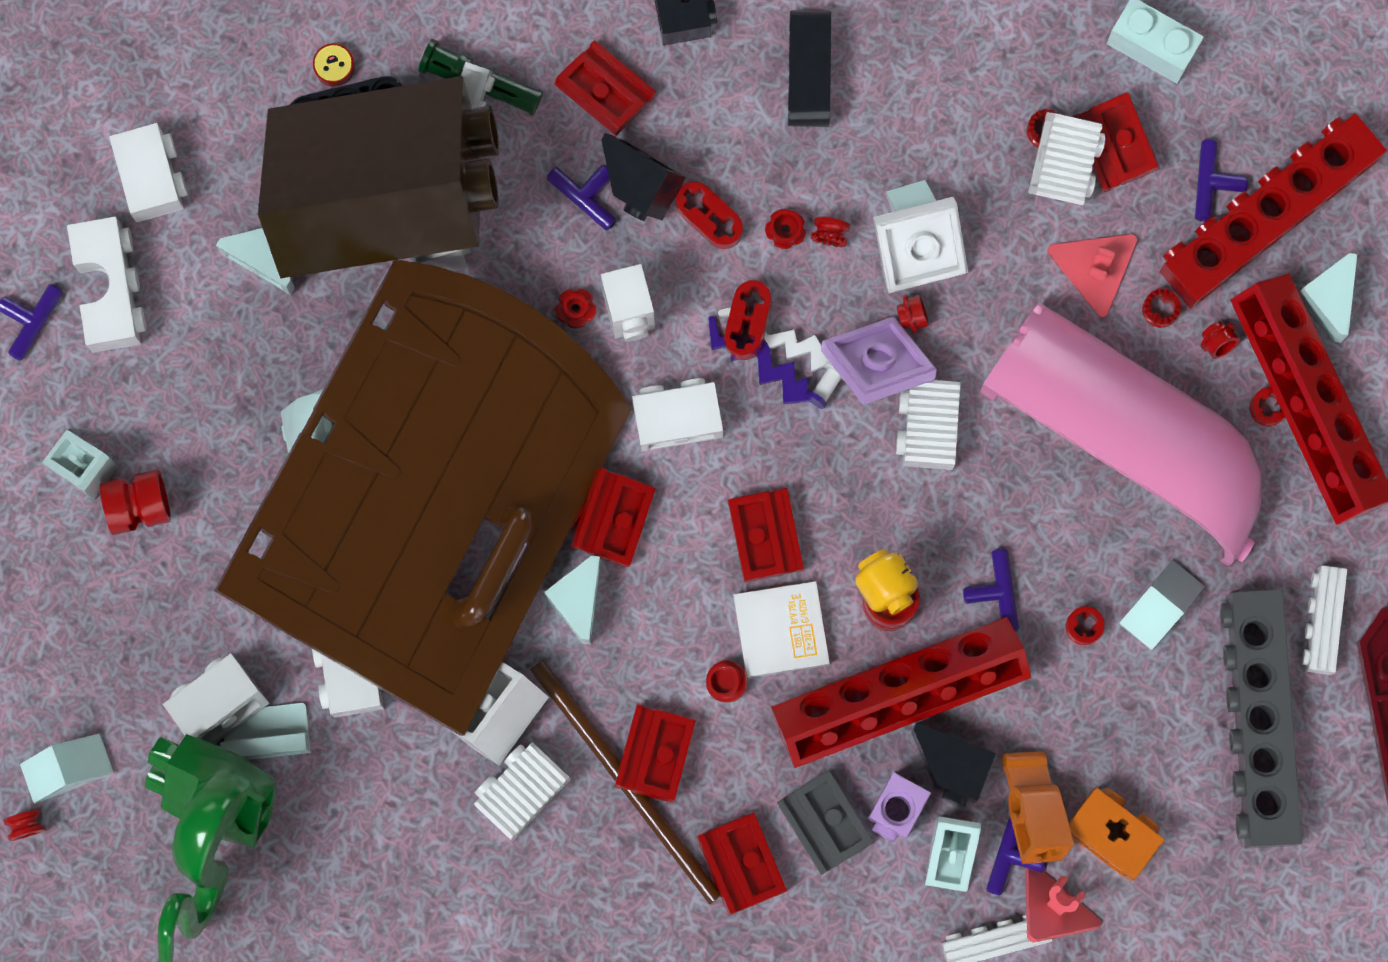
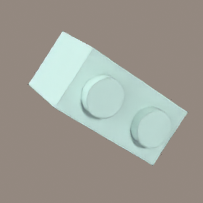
[1106,0,1204,84]

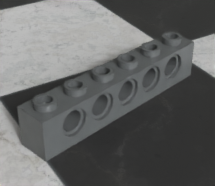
[1220,590,1302,849]

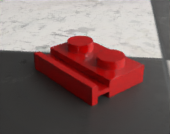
[554,40,657,136]
[1073,92,1160,192]
[570,467,656,567]
[728,488,804,583]
[614,704,696,803]
[696,813,787,916]

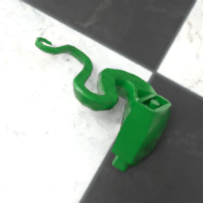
[145,734,277,962]

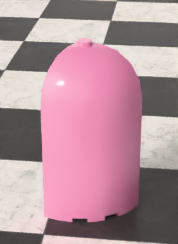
[980,302,1262,566]

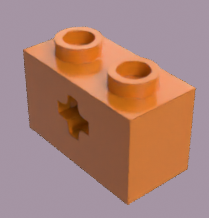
[1068,787,1165,882]

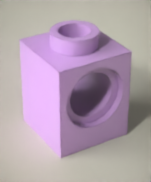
[867,772,931,842]

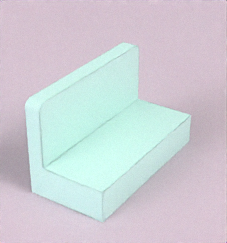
[220,703,311,760]

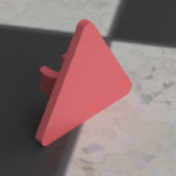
[1047,234,1137,318]
[1025,868,1102,943]

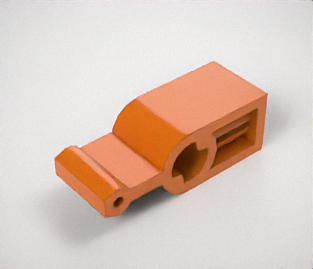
[1001,751,1074,864]

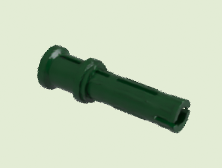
[418,39,543,116]

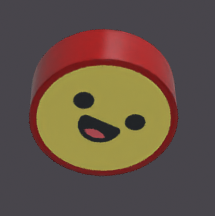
[313,43,355,87]

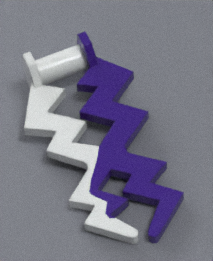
[709,303,842,409]

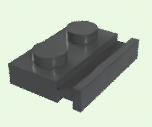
[777,770,874,875]

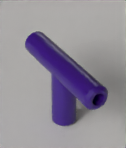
[1194,139,1248,222]
[547,165,616,230]
[0,284,63,361]
[963,548,1019,632]
[986,816,1048,896]

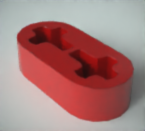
[676,182,743,249]
[724,280,772,360]

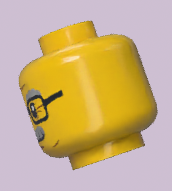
[855,549,919,615]

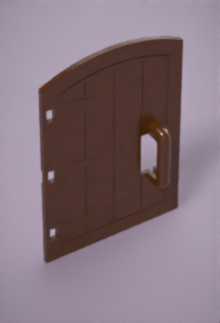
[214,260,632,736]

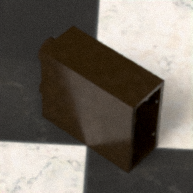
[258,76,500,279]

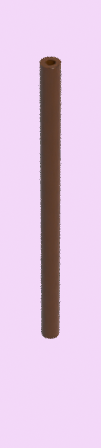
[530,660,721,905]

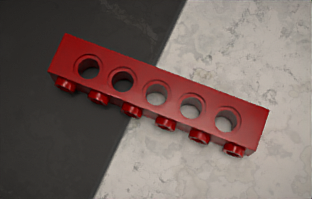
[1159,113,1388,309]
[1230,273,1388,525]
[771,617,1031,768]

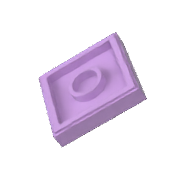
[821,316,937,405]

